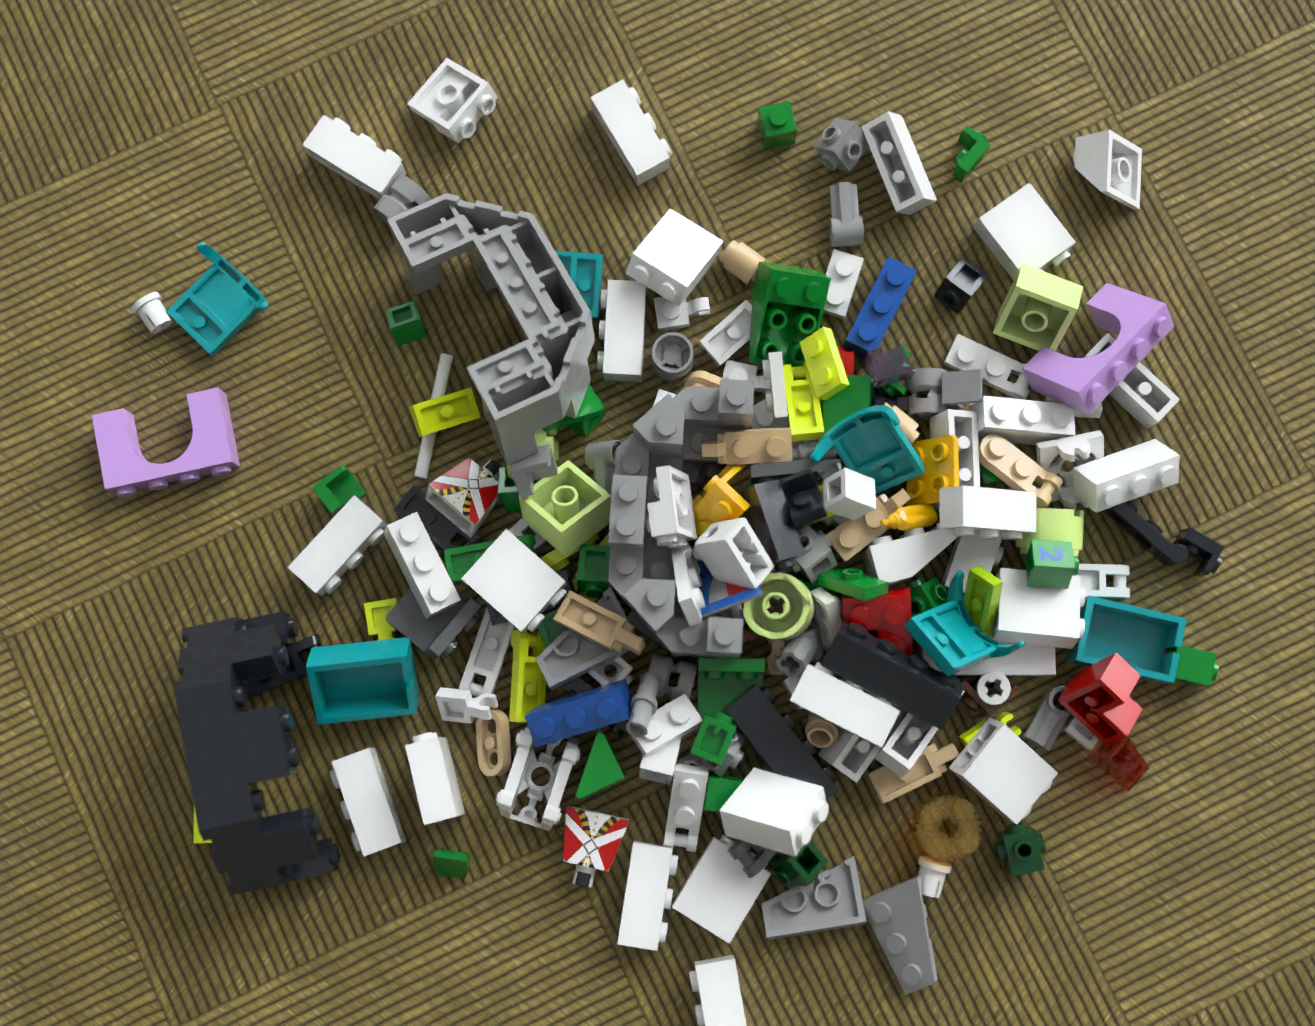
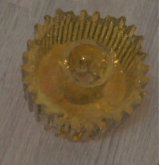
[909,793,982,862]

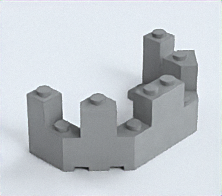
[387,193,595,466]
[608,379,754,658]

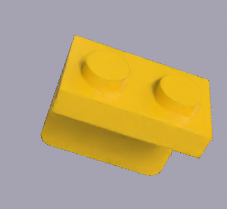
[906,435,959,506]
[692,464,750,539]

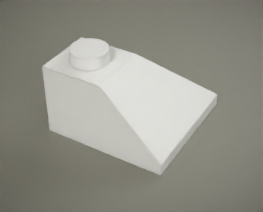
[1073,130,1142,210]

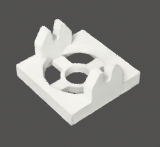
[1036,430,1104,510]

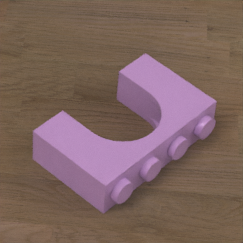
[1022,283,1174,414]
[92,387,240,497]

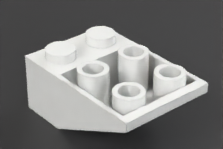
[862,523,959,587]

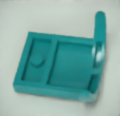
[166,242,269,357]
[555,251,604,319]
[810,405,925,494]
[904,570,1026,677]

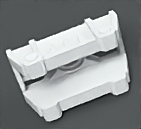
[496,726,581,831]

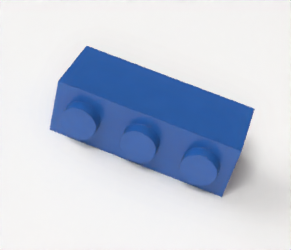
[843,257,917,363]
[525,679,632,747]

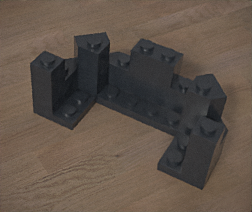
[174,611,340,896]

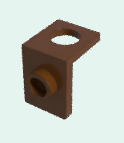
[960,679,1018,717]

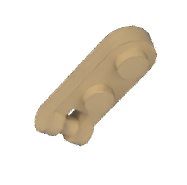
[979,434,1063,508]

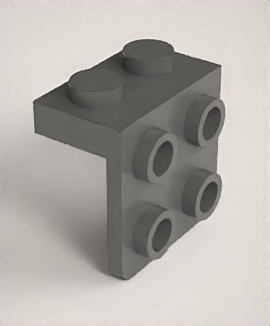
[386,588,481,661]

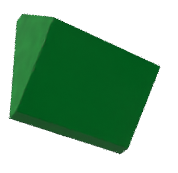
[818,375,875,440]
[575,732,626,799]

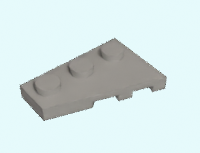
[536,586,635,691]
[762,856,867,940]
[863,875,938,995]

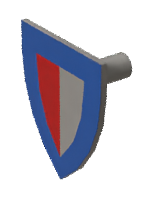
[699,571,763,622]

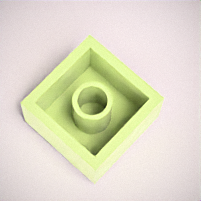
[993,263,1083,351]
[519,460,611,557]

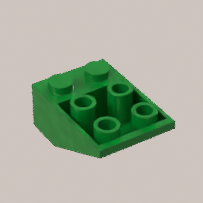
[749,261,831,367]

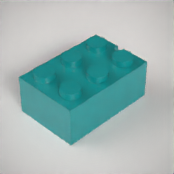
[1067,596,1187,685]
[306,637,420,725]

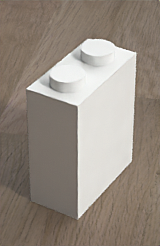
[973,183,1076,281]
[626,209,723,307]
[461,529,567,633]
[992,568,1085,649]
[949,717,1058,825]
[405,732,465,825]
[720,768,829,857]
[672,835,771,943]

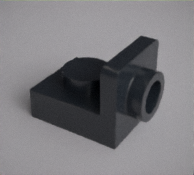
[934,257,988,314]
[780,469,827,528]
[1175,527,1225,577]

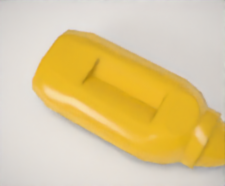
[880,503,938,531]

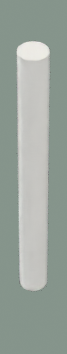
[414,353,453,479]

